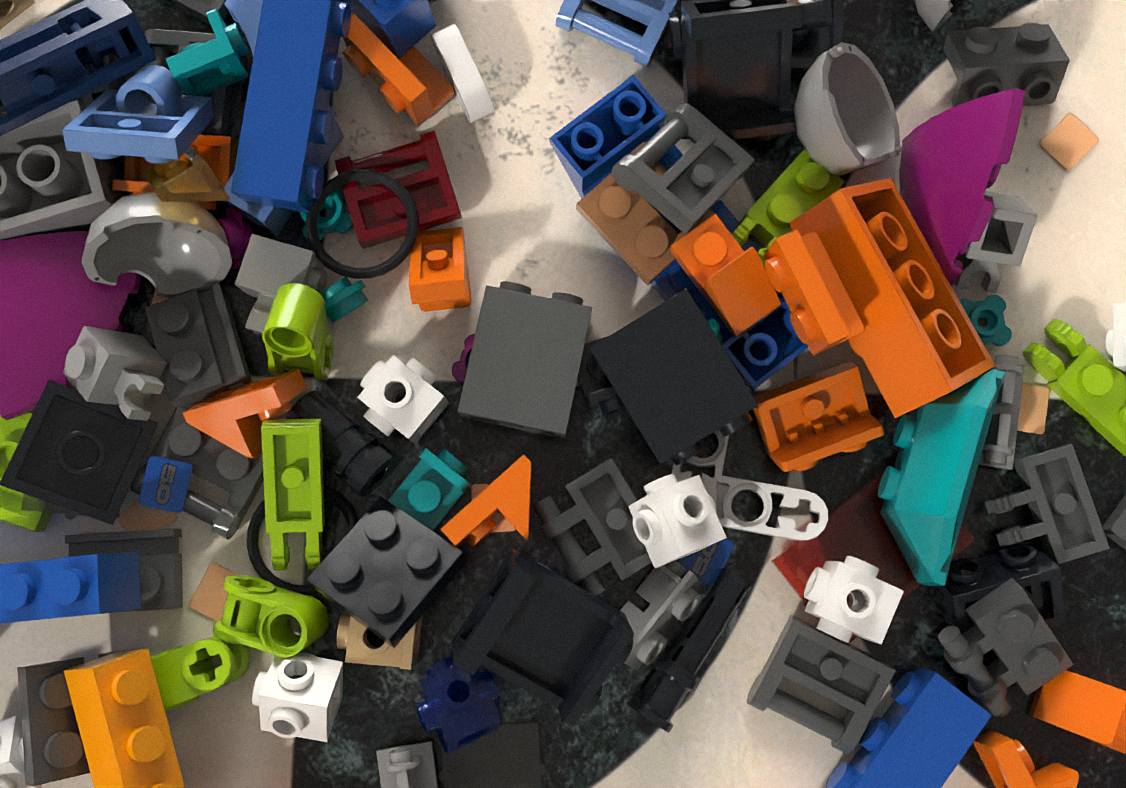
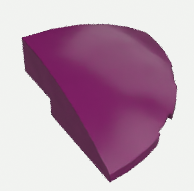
[899,88,1025,286]
[0,231,141,420]

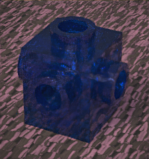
[414,657,501,755]

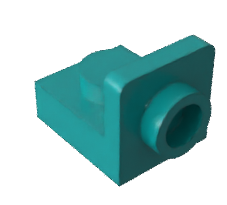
[166,9,250,96]
[388,448,472,532]

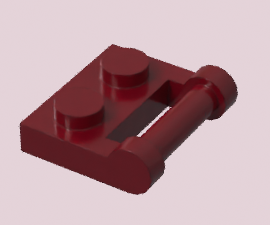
[335,130,462,249]

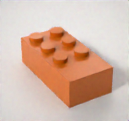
[789,178,996,418]

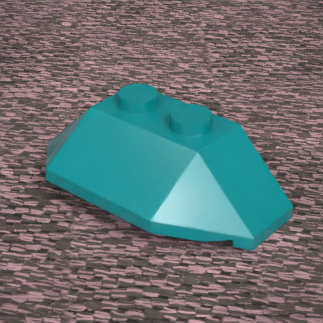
[878,369,1006,586]

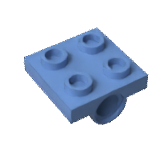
[62,64,214,164]

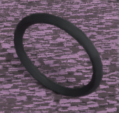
[306,169,418,279]
[247,485,358,596]

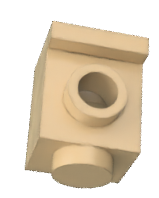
[337,615,423,670]

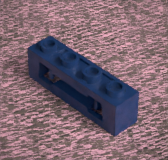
[0,0,157,136]

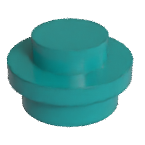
[320,277,369,323]

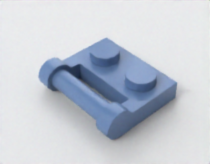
[555,0,680,67]

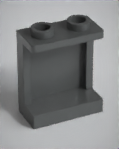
[458,281,592,440]

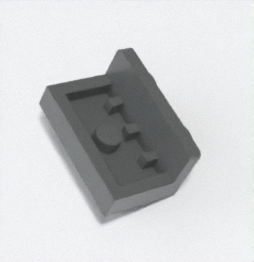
[943,23,1070,107]

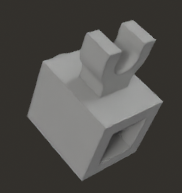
[954,191,1038,293]
[235,234,327,337]
[63,326,167,421]

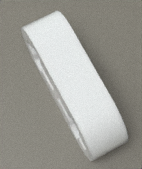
[430,24,494,123]

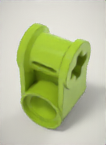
[262,283,334,381]
[212,575,329,658]
[151,636,251,712]

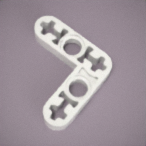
[672,429,828,541]

